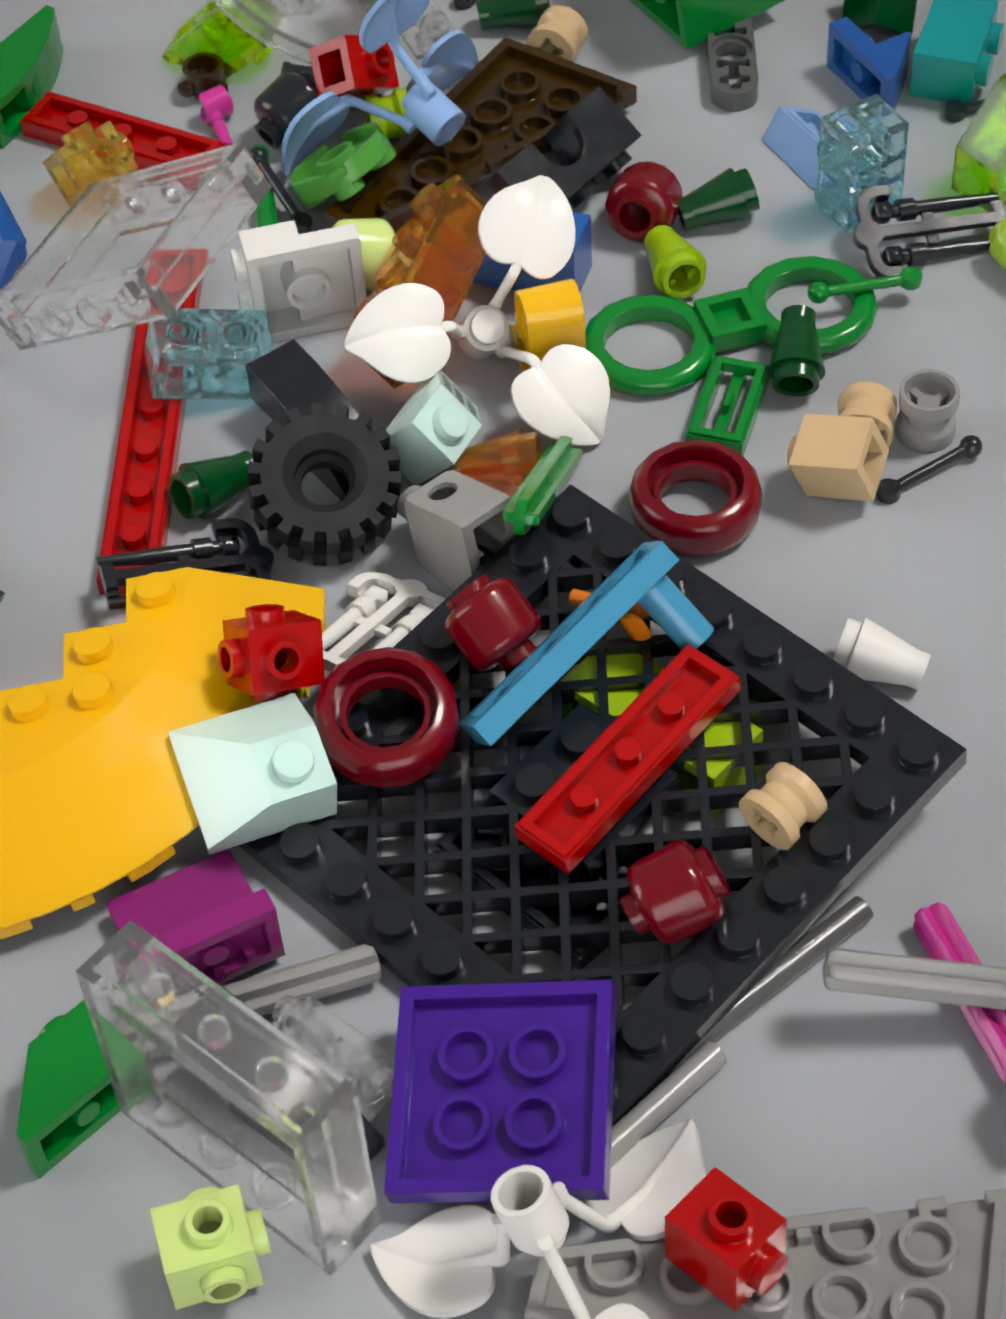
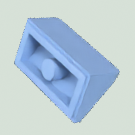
[763,106,877,196]

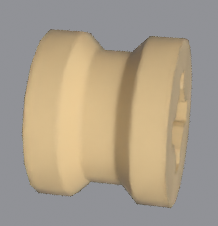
[526,5,588,62]
[837,381,897,448]
[738,762,827,850]

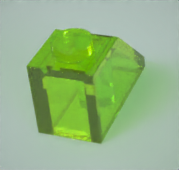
[162,0,283,74]
[951,73,1006,212]

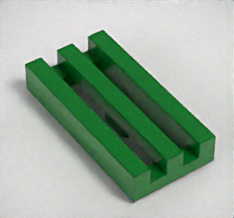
[685,355,770,456]

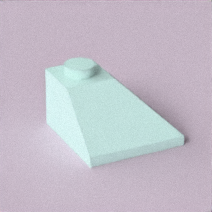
[168,693,337,855]

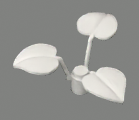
[344,175,610,446]
[370,1119,706,1319]

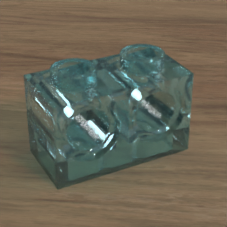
[814,94,909,233]
[144,308,273,400]

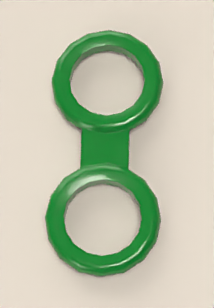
[585,256,878,396]

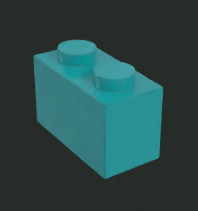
[909,0,1005,104]

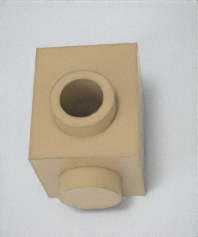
[787,413,889,502]

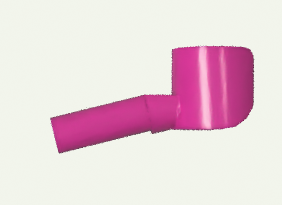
[199,85,234,152]

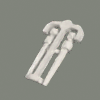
[322,572,446,673]

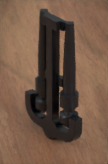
[853,184,1006,278]
[95,518,274,610]

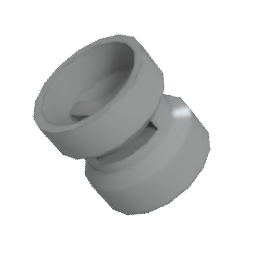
[896,369,960,453]

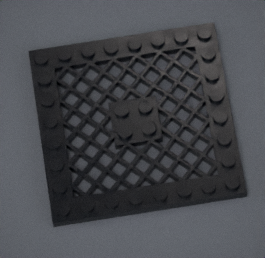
[238,484,967,1127]

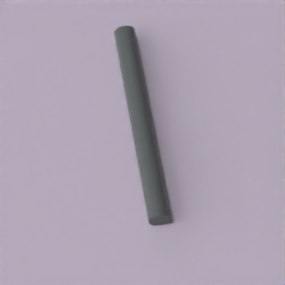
[669,896,873,1075]

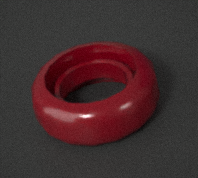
[629,439,763,557]
[313,647,460,789]

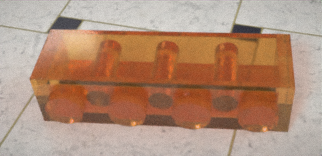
[353,174,487,389]

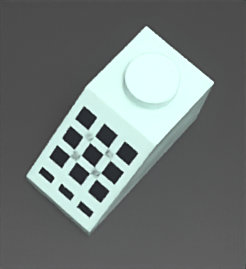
[386,370,482,485]

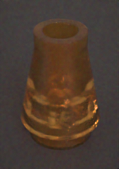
[455,428,543,486]

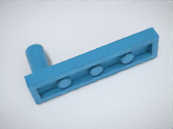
[459,541,714,746]

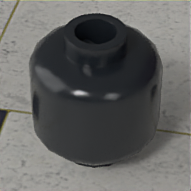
[254,72,318,149]

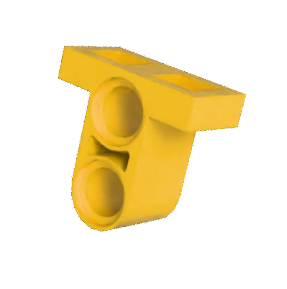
[509,278,586,372]

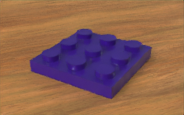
[384,980,617,1203]

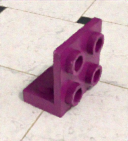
[107,851,285,1006]

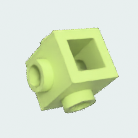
[150,1184,272,1310]

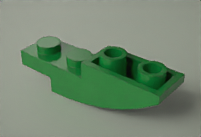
[0,5,63,149]

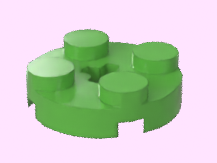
[289,122,396,209]

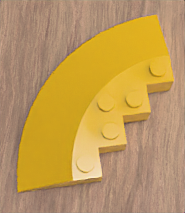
[0,567,326,940]

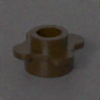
[177,52,232,99]

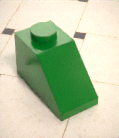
[16,1000,149,1179]

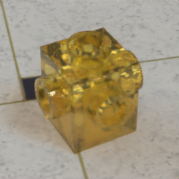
[42,121,138,209]

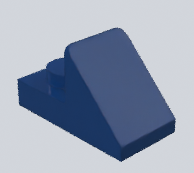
[826,16,911,121]

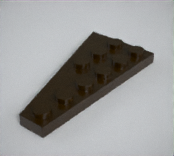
[324,37,637,235]

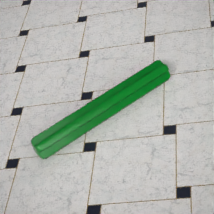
[502,436,582,535]

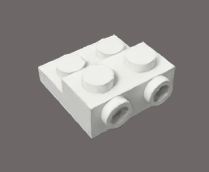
[230,220,367,346]

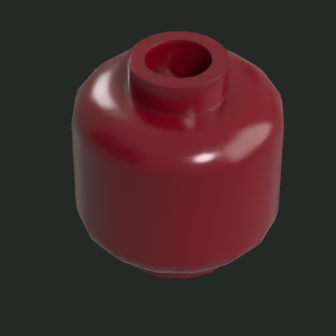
[605,161,683,243]
[445,574,541,674]
[621,840,731,945]

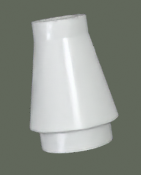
[833,617,931,690]

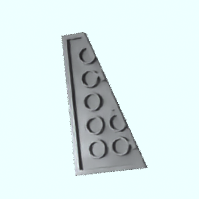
[524,1188,1006,1319]

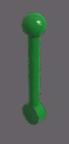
[807,267,923,304]

